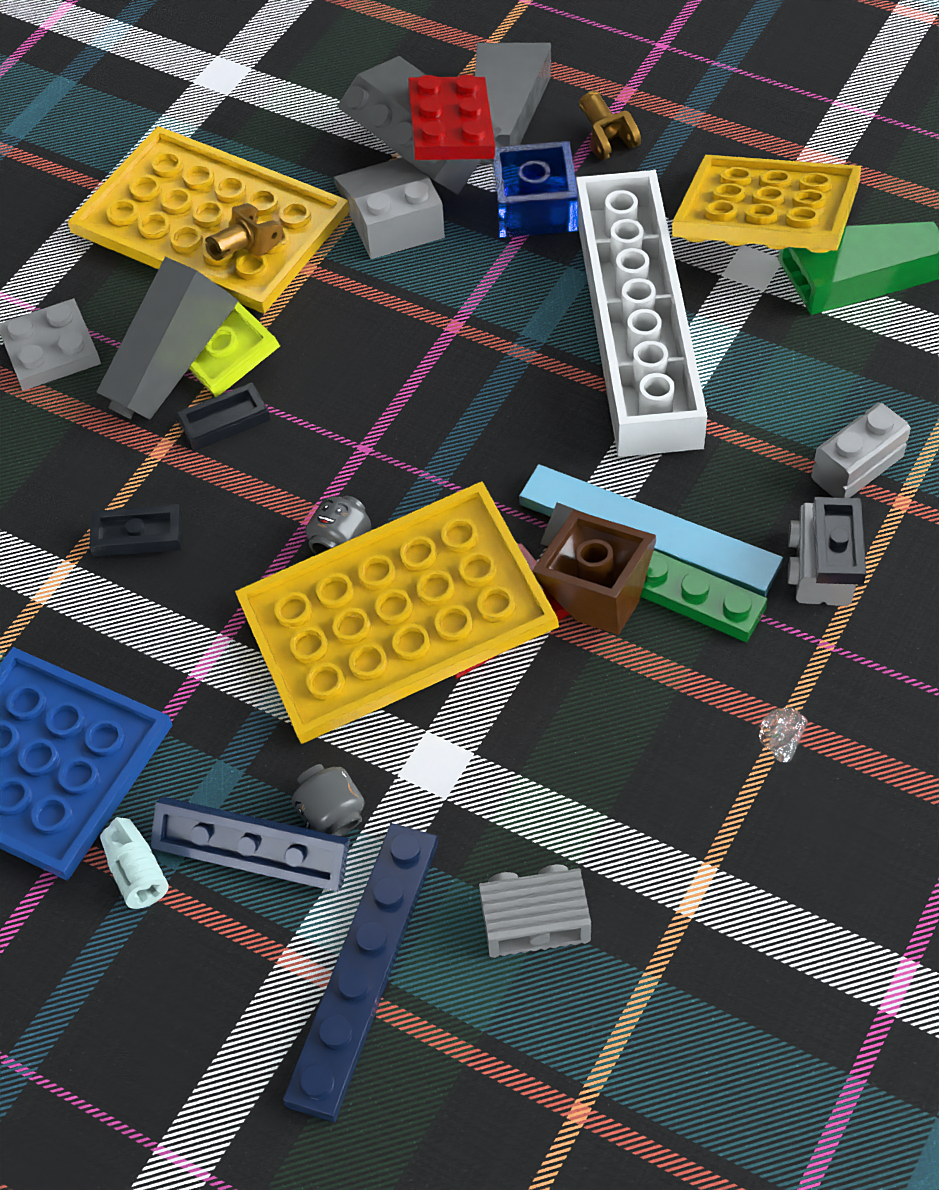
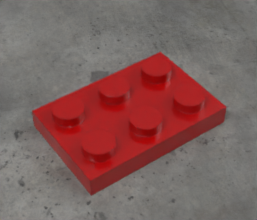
[408,75,495,160]

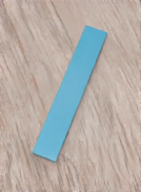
[519,464,783,597]

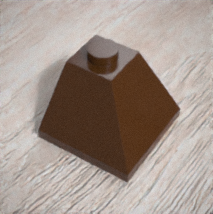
[532,510,656,635]

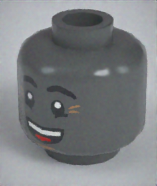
[305,496,371,555]
[292,764,365,836]

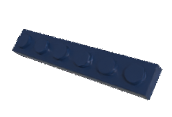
[283,823,438,1123]

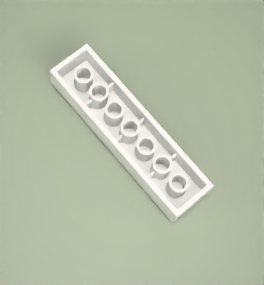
[576,170,707,457]

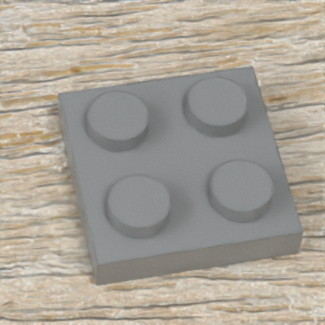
[0,298,101,391]

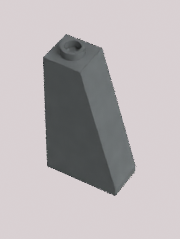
[475,43,551,164]
[97,257,238,420]

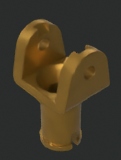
[578,90,641,161]
[205,203,283,261]

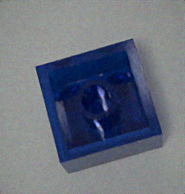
[492,141,578,238]

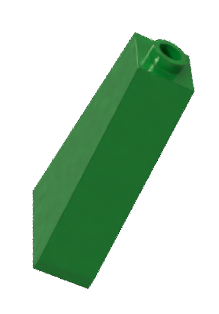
[778,221,939,316]

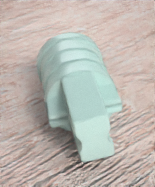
[100,817,169,909]

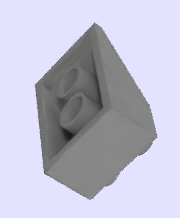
[334,157,445,259]

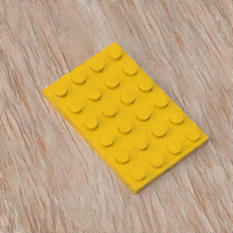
[67,126,350,314]
[235,481,559,744]

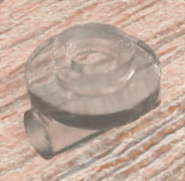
[759,707,808,763]

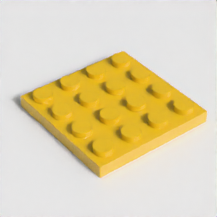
[672,155,861,253]

